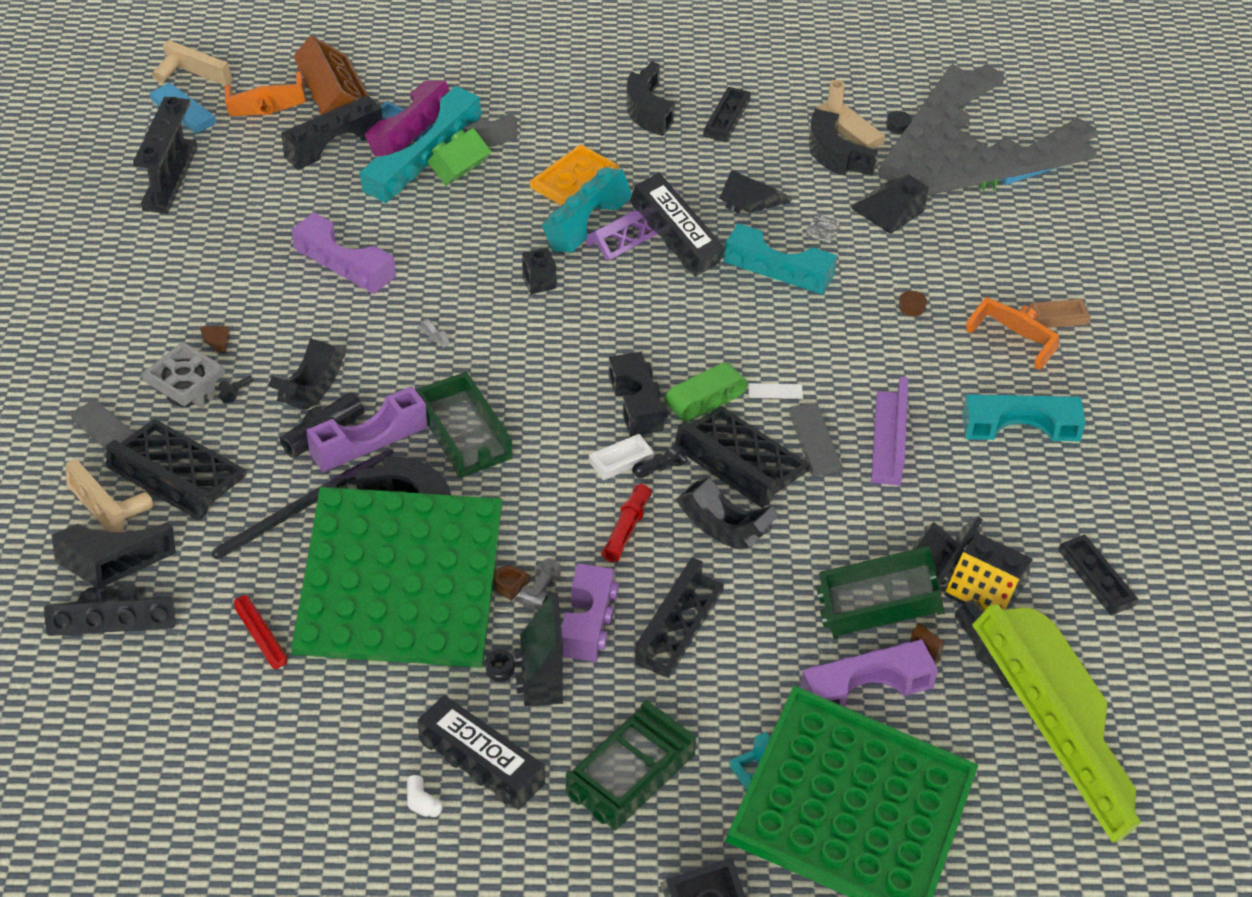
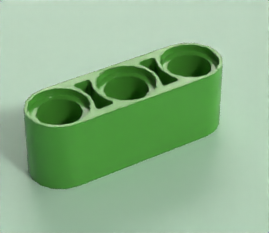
[664,362,748,422]

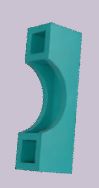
[541,167,632,253]
[724,223,837,295]
[962,394,1086,442]

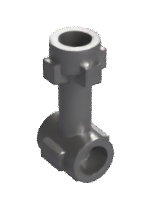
[519,558,561,611]

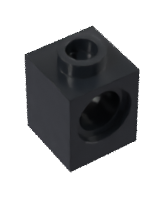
[522,247,556,295]

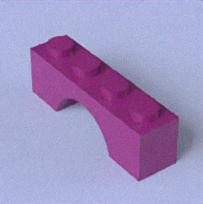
[365,80,450,156]

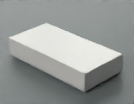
[589,434,654,480]

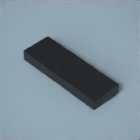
[703,87,751,143]
[1058,535,1138,616]

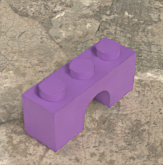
[561,564,619,662]

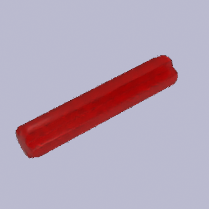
[233,595,287,669]

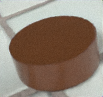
[899,291,927,316]

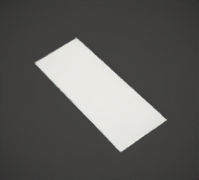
[748,383,803,399]

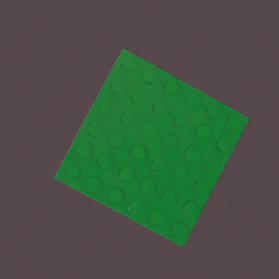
[291,487,503,668]
[725,685,979,897]

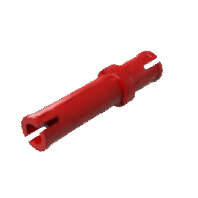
[601,483,652,563]

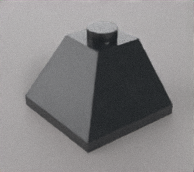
[719,170,792,214]
[852,175,929,234]

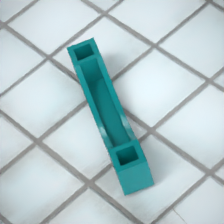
[359,86,482,204]

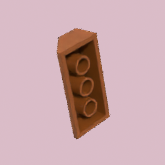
[293,35,369,115]

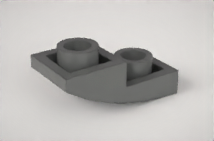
[464,113,518,148]

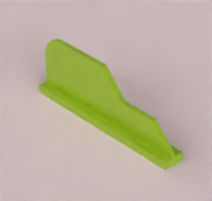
[972,604,1141,843]

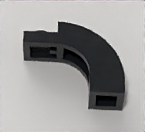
[626,61,675,136]
[809,109,878,176]
[268,338,346,409]
[354,457,451,495]
[675,477,779,549]

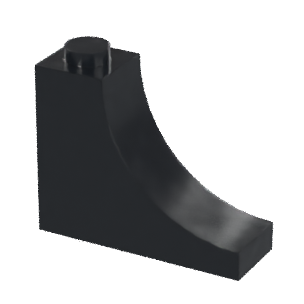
[51,523,176,589]

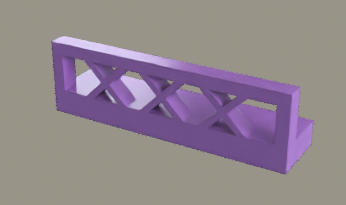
[585,188,680,262]
[871,377,908,486]

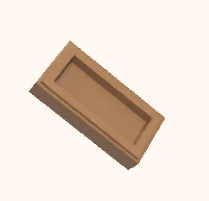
[1029,299,1090,328]

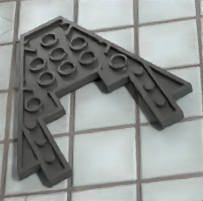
[879,64,1097,196]

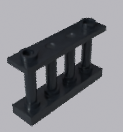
[133,96,198,214]

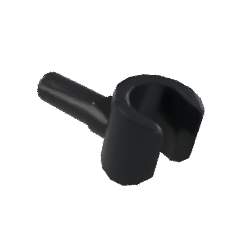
[218,376,253,404]

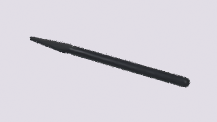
[211,449,394,560]

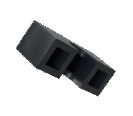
[608,351,668,437]

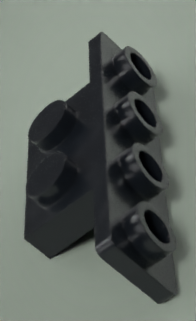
[912,516,983,586]
[44,584,176,636]

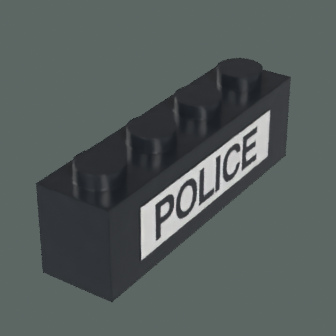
[630,172,726,277]
[417,695,545,810]

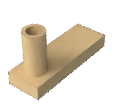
[152,40,233,85]
[817,80,885,149]
[66,459,153,532]

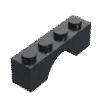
[281,95,383,170]

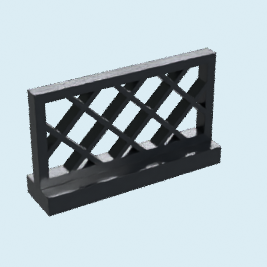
[674,406,810,508]
[106,419,246,520]

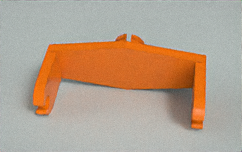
[225,71,306,116]
[965,297,1059,370]

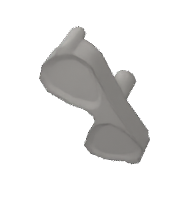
[417,319,450,348]

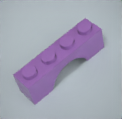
[292,212,396,294]
[306,386,427,472]
[800,640,938,707]

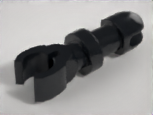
[632,444,688,478]

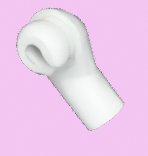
[407,775,442,817]

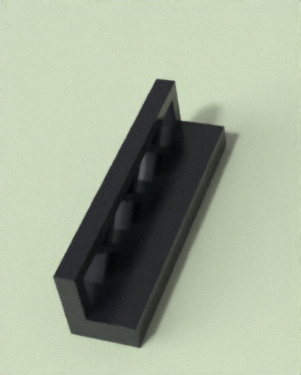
[635,557,724,678]

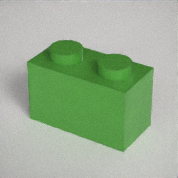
[427,128,492,186]

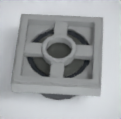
[141,342,225,408]

